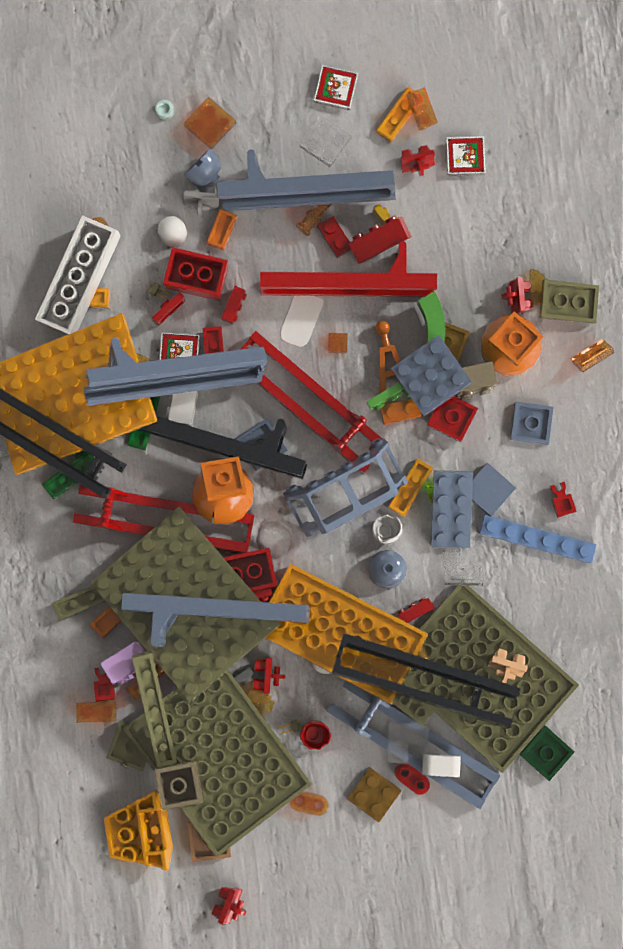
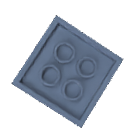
[391,335,472,416]

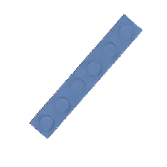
[479,515,597,563]

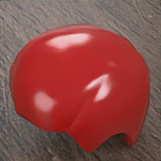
[300,720,331,750]

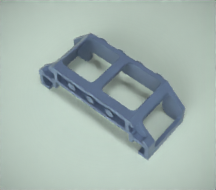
[283,438,408,537]

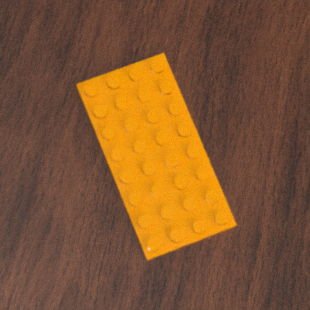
[266,563,428,705]

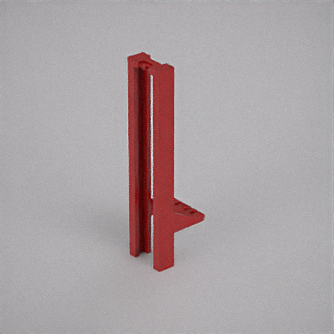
[260,241,437,297]
[240,331,383,475]
[73,485,255,553]

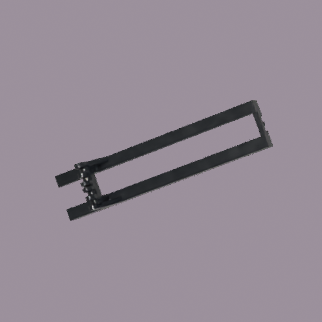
[0,388,127,498]
[136,416,308,480]
[331,633,521,729]

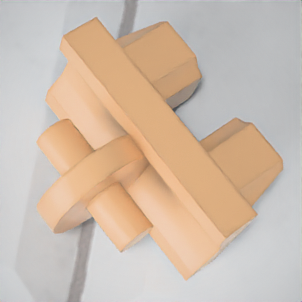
[488,649,527,683]

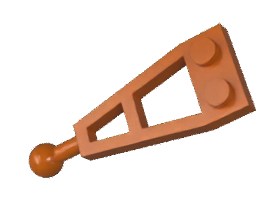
[375,321,421,425]

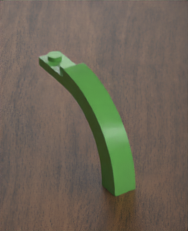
[366,291,445,411]

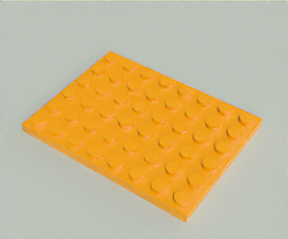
[0,313,157,475]

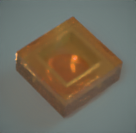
[328,333,348,353]

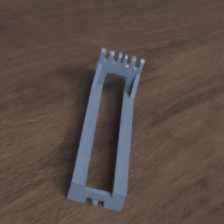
[217,149,396,211]
[84,338,268,406]
[122,593,310,647]
[327,681,501,809]

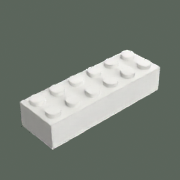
[35,215,121,335]

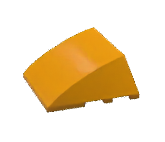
[104,790,173,871]

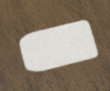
[281,296,324,347]

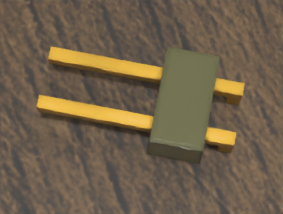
[147,282,171,300]
[278,719,302,735]

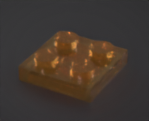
[183,96,236,150]

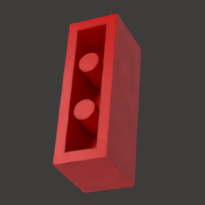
[348,216,412,264]

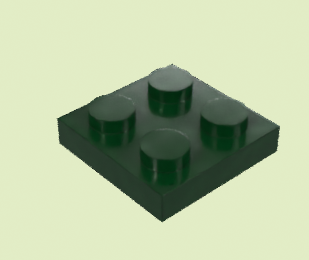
[519,725,575,782]

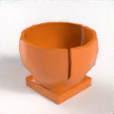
[481,311,543,376]
[192,457,254,524]

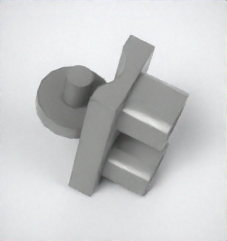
[184,185,219,216]

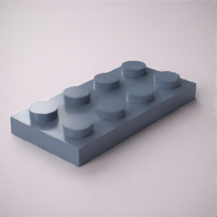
[431,470,473,548]

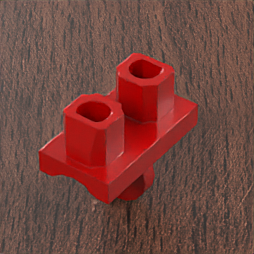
[401,145,435,176]
[501,277,533,314]
[253,658,285,694]
[211,887,247,925]

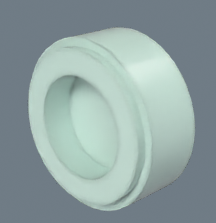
[155,100,174,120]

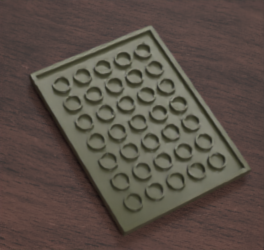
[91,506,281,702]
[403,580,579,773]
[123,670,312,857]

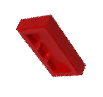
[152,292,186,326]

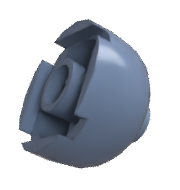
[185,148,221,186]
[368,550,407,588]

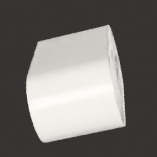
[422,754,461,777]

